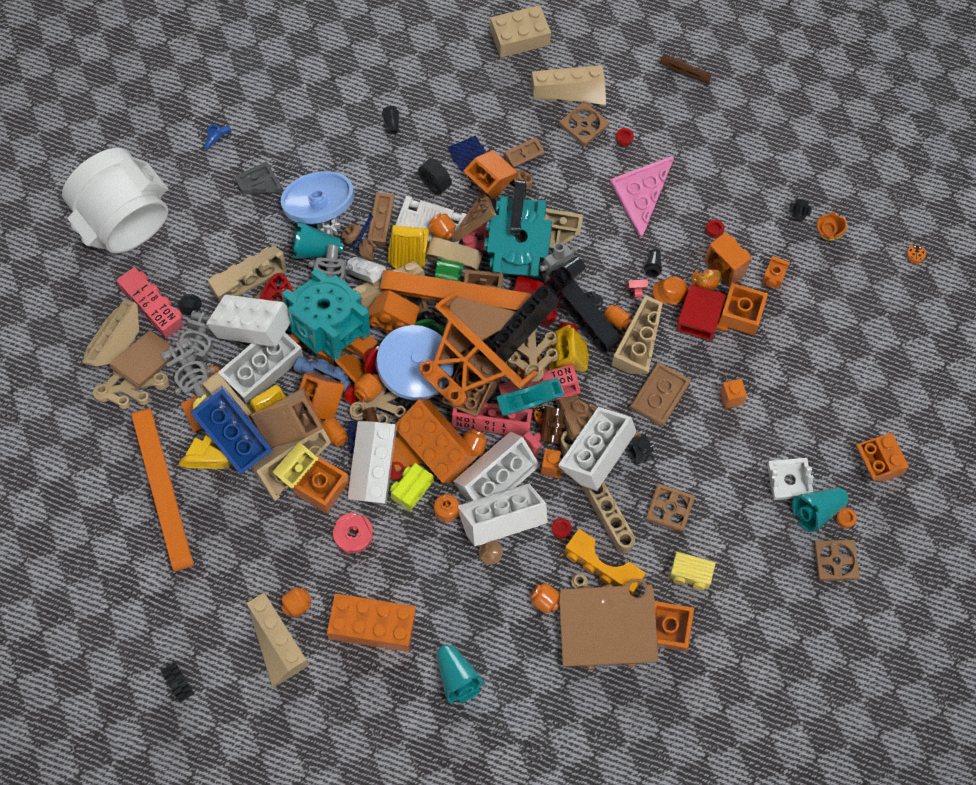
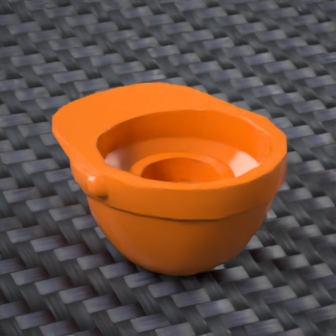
[653,276,688,305]

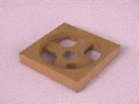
[559,101,610,147]
[645,483,695,533]
[814,540,860,581]

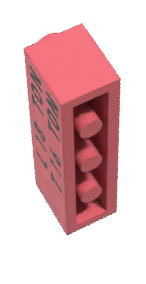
[116,267,184,339]
[499,364,581,402]
[452,403,532,437]

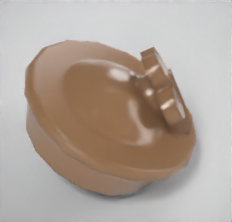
[513,170,533,189]
[342,224,361,244]
[359,239,377,261]
[479,540,503,565]

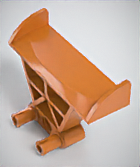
[420,293,539,406]

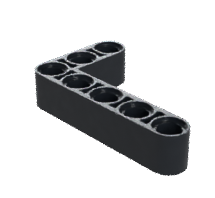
[547,256,621,353]
[472,286,559,363]

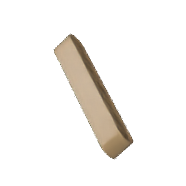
[560,431,635,554]

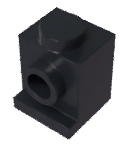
[629,435,654,465]

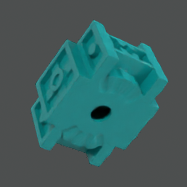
[484,196,552,279]
[282,268,370,361]

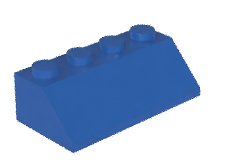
[191,385,272,475]

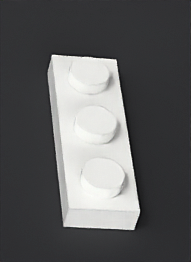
[346,257,386,283]

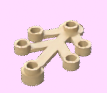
[508,328,559,382]
[93,370,169,409]
[349,383,407,424]

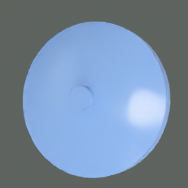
[281,171,354,224]
[376,325,454,400]

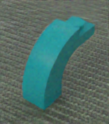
[497,378,564,416]

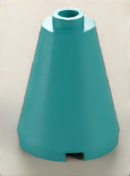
[291,222,343,259]
[792,488,848,532]
[436,644,485,704]

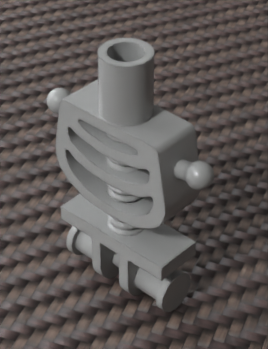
[540,242,578,284]
[308,245,353,280]
[172,310,215,367]
[161,337,215,398]

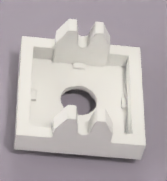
[767,458,813,500]

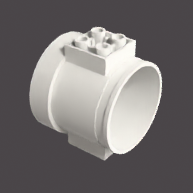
[62,148,168,253]

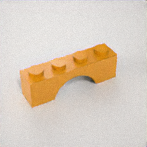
[564,529,646,596]

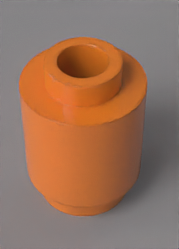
[604,305,632,331]
[322,418,348,447]

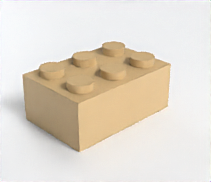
[490,5,551,58]

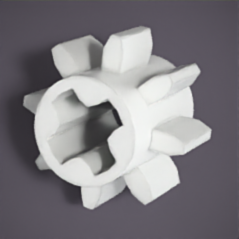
[317,217,340,235]

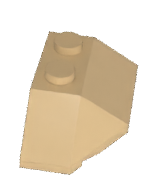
[518,208,583,248]
[82,300,139,367]

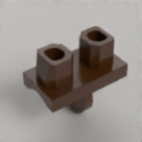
[540,406,565,444]

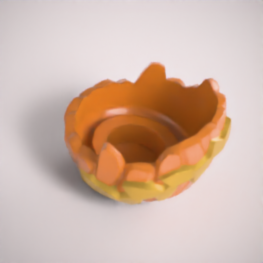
[817,212,848,241]
[691,269,722,290]

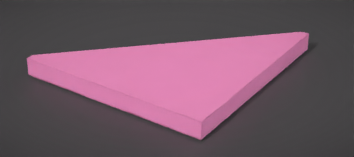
[610,156,674,238]

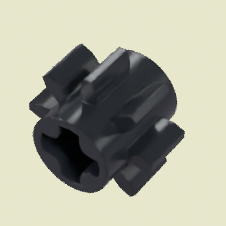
[789,199,812,220]

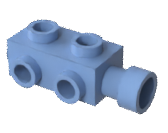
[294,356,351,392]

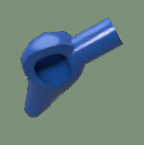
[204,124,232,150]

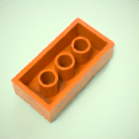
[395,399,478,483]
[327,594,416,652]

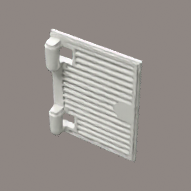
[396,196,467,250]

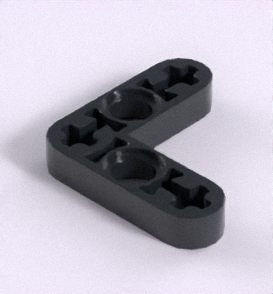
[510,179,527,235]

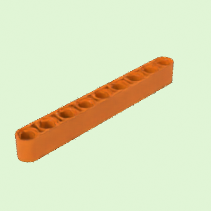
[380,270,548,318]
[131,408,194,572]

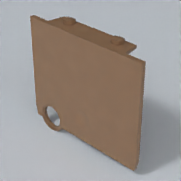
[560,579,658,670]

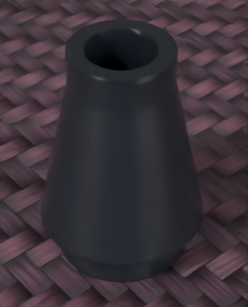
[382,106,399,134]
[644,249,662,277]

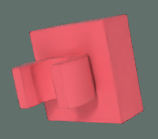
[627,279,648,299]
[523,432,542,457]

